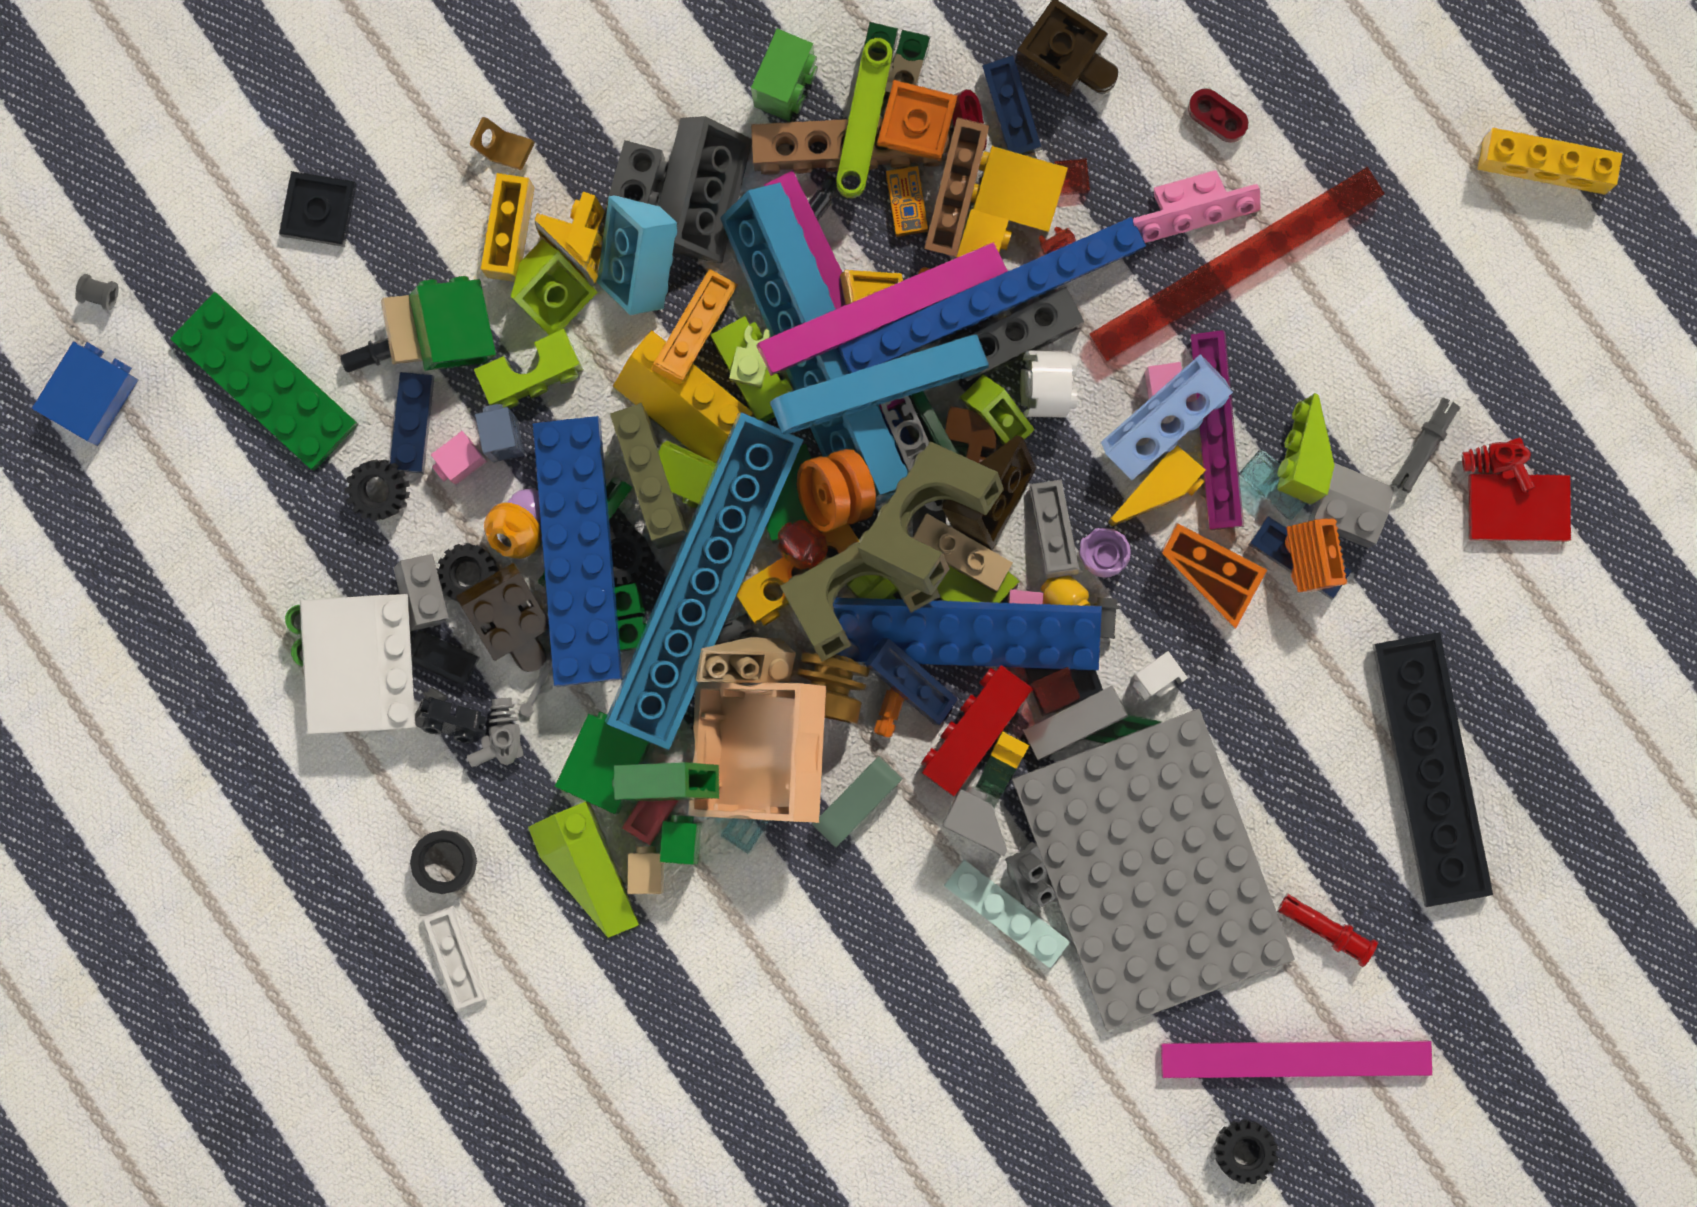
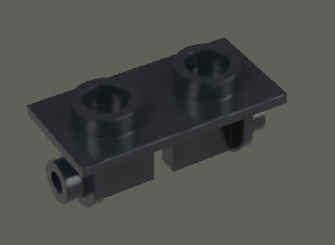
[415,697,486,744]

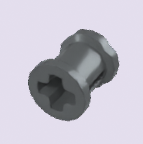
[75,274,118,311]

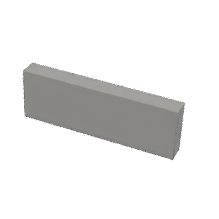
[1029,480,1079,579]
[1023,686,1128,761]

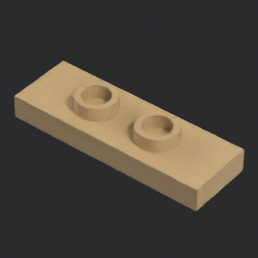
[912,513,1013,592]

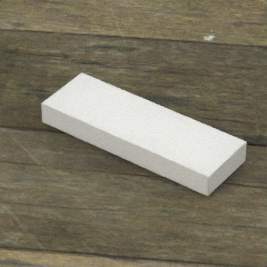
[421,906,488,1012]

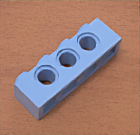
[1101,354,1233,480]

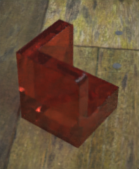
[1030,667,1080,714]

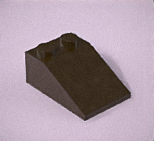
[942,435,1036,550]

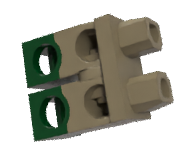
[855,22,931,100]

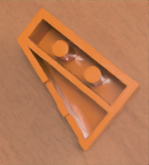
[1161,523,1267,629]

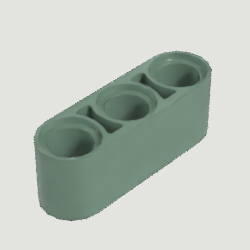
[812,756,903,848]

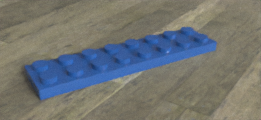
[533,416,623,687]
[833,597,1102,670]

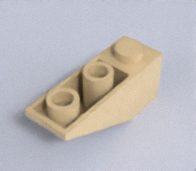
[696,637,796,683]

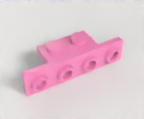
[1133,170,1261,243]

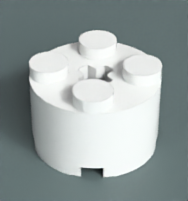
[1020,351,1078,417]

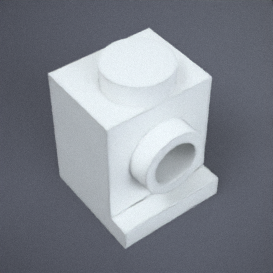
[1132,651,1188,700]

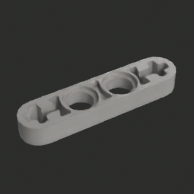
[881,396,944,511]

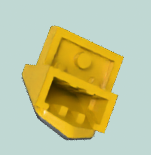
[535,192,605,286]

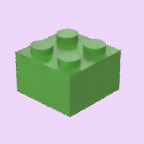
[751,28,818,122]

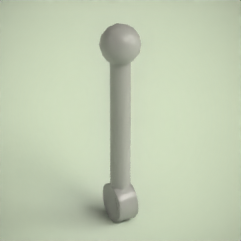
[520,653,552,716]

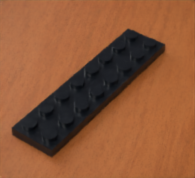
[1372,632,1493,907]

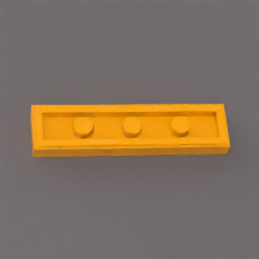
[651,269,738,385]

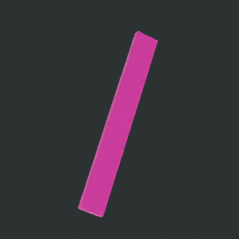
[764,170,906,414]
[756,242,1008,376]
[1161,1040,1433,1078]

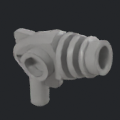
[467,698,524,768]

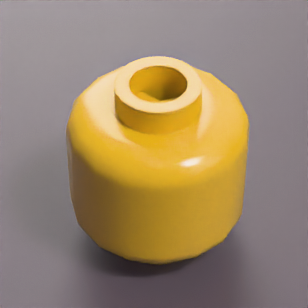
[1040,575,1090,606]

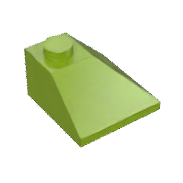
[511,239,598,335]

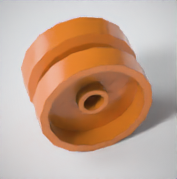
[797,449,876,532]

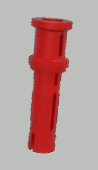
[1277,893,1378,967]

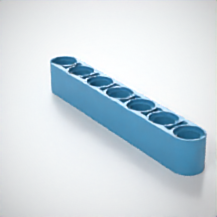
[770,335,989,435]

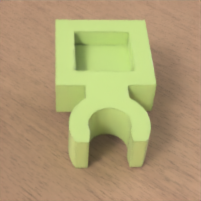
[729,325,770,388]

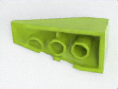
[528,801,639,938]

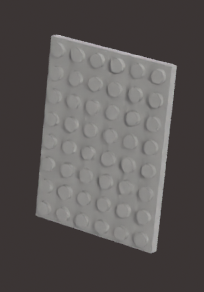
[1012,709,1295,1031]

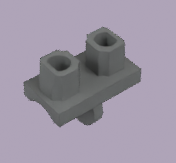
[1005,842,1056,908]

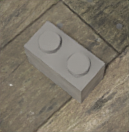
[393,554,449,631]

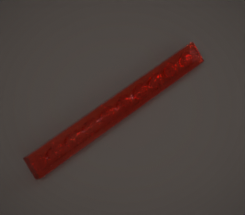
[1088,167,1385,364]

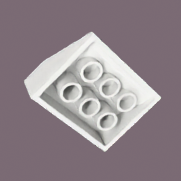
[300,594,415,734]

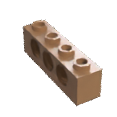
[924,117,990,257]

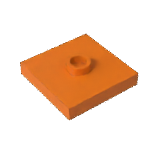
[877,80,957,161]

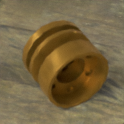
[798,653,870,724]

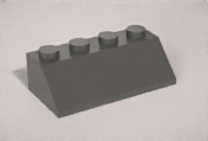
[659,116,752,263]

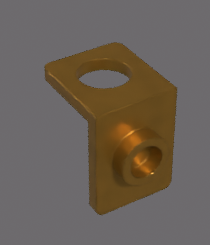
[470,117,535,170]

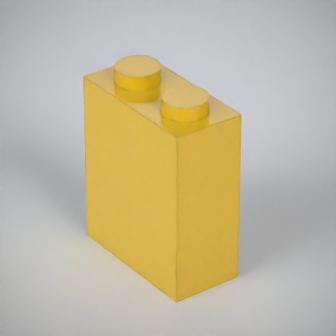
[970,146,1068,232]

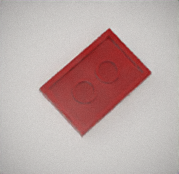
[1468,474,1571,542]

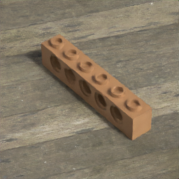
[751,117,949,175]

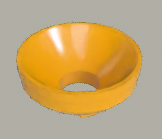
[484,502,542,559]

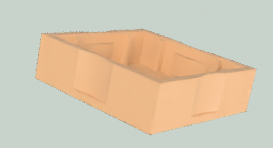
[689,682,826,823]

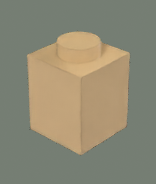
[627,846,664,894]

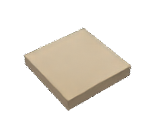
[381,295,422,364]

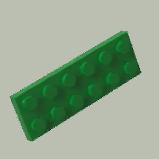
[170,292,359,471]

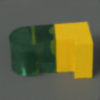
[975,731,1029,800]

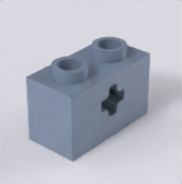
[475,404,525,463]

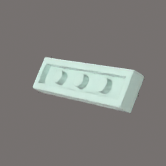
[944,860,1070,968]

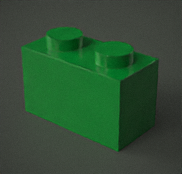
[660,815,702,865]

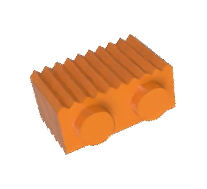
[1285,518,1347,593]

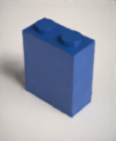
[32,341,139,446]

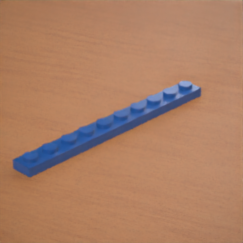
[837,217,1146,374]

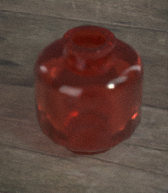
[778,520,828,569]

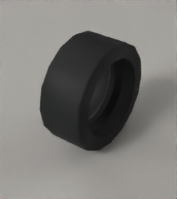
[410,830,477,894]

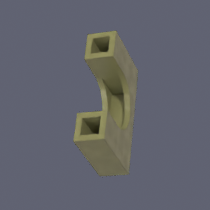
[610,403,687,549]
[857,441,1004,596]
[780,542,940,662]

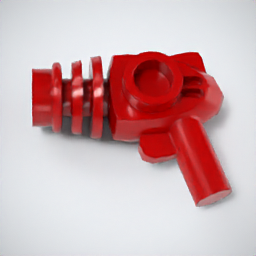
[1462,438,1535,493]

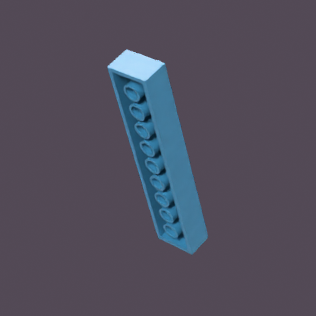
[720,182,908,506]
[605,412,803,750]

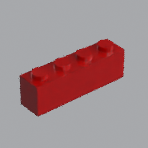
[920,665,1033,797]

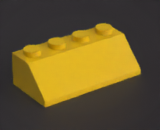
[613,330,755,463]

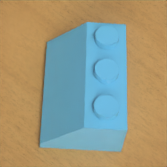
[597,195,677,315]

